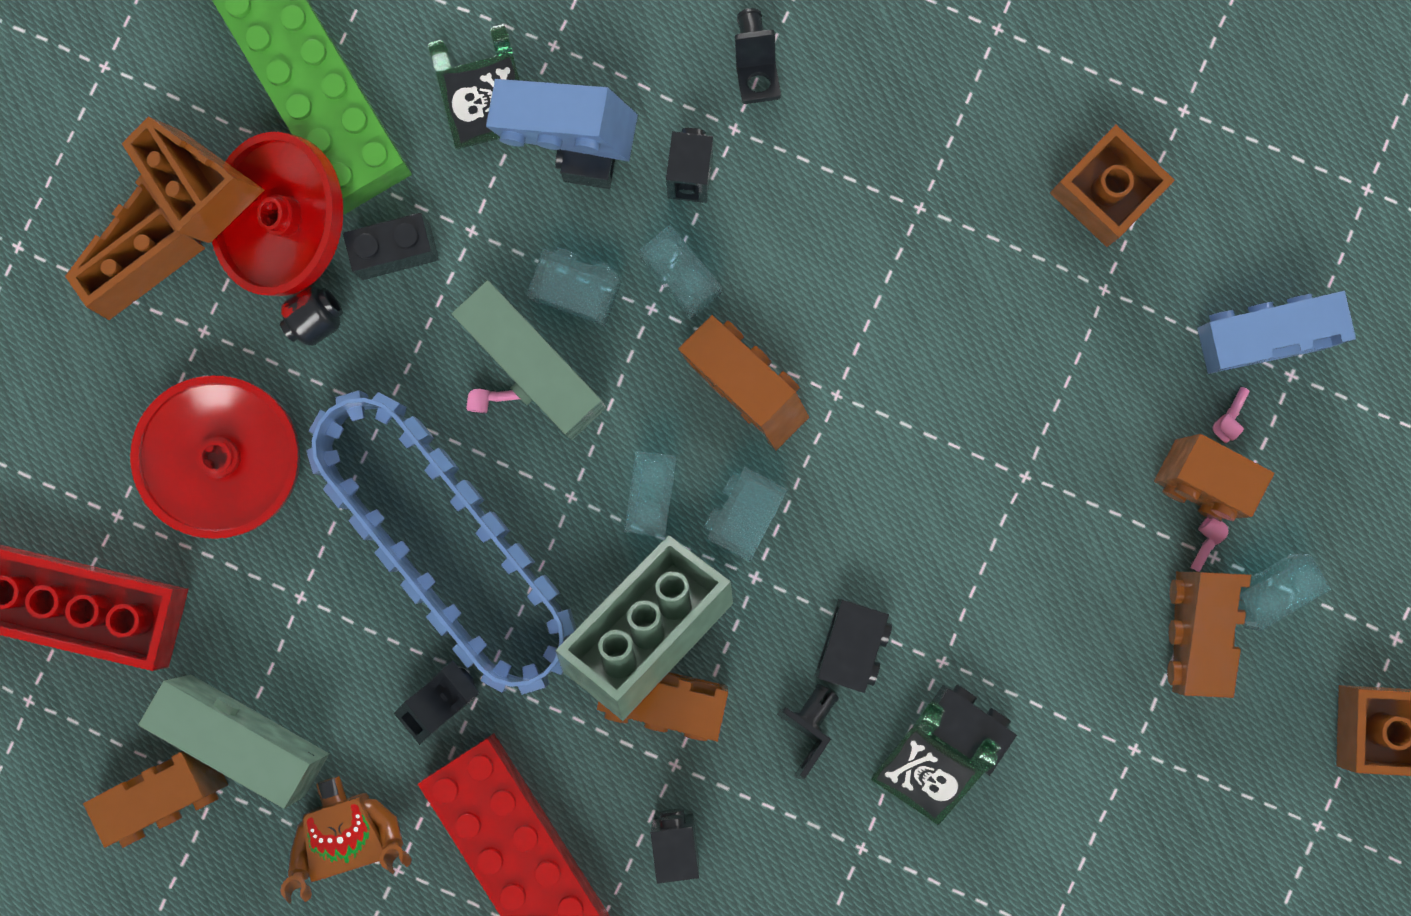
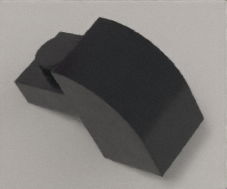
[394,661,480,745]

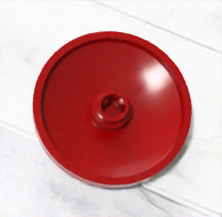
[212,132,343,296]
[130,375,300,539]

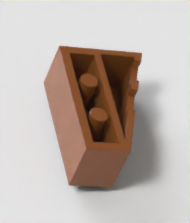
[678,315,810,451]
[597,672,728,742]
[83,751,228,848]

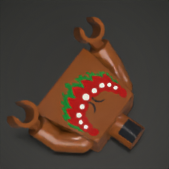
[281,776,412,904]

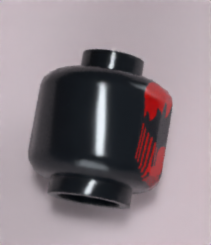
[280,286,343,346]

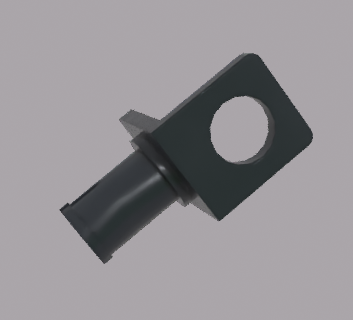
[735,8,781,104]
[777,683,839,779]

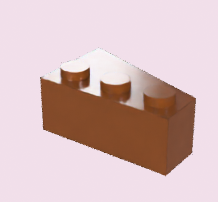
[122,116,264,243]
[65,175,205,320]
[1167,571,1251,698]

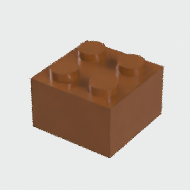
[1050,124,1175,247]
[1154,434,1275,522]
[1336,685,1411,776]

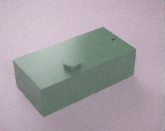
[451,280,606,440]
[555,535,733,721]
[138,674,329,809]

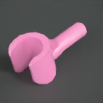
[1212,387,1250,443]
[466,389,520,413]
[1190,518,1228,572]

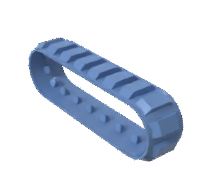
[306,390,577,695]

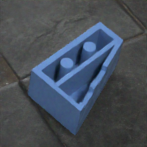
[486,79,638,161]
[1197,291,1356,374]

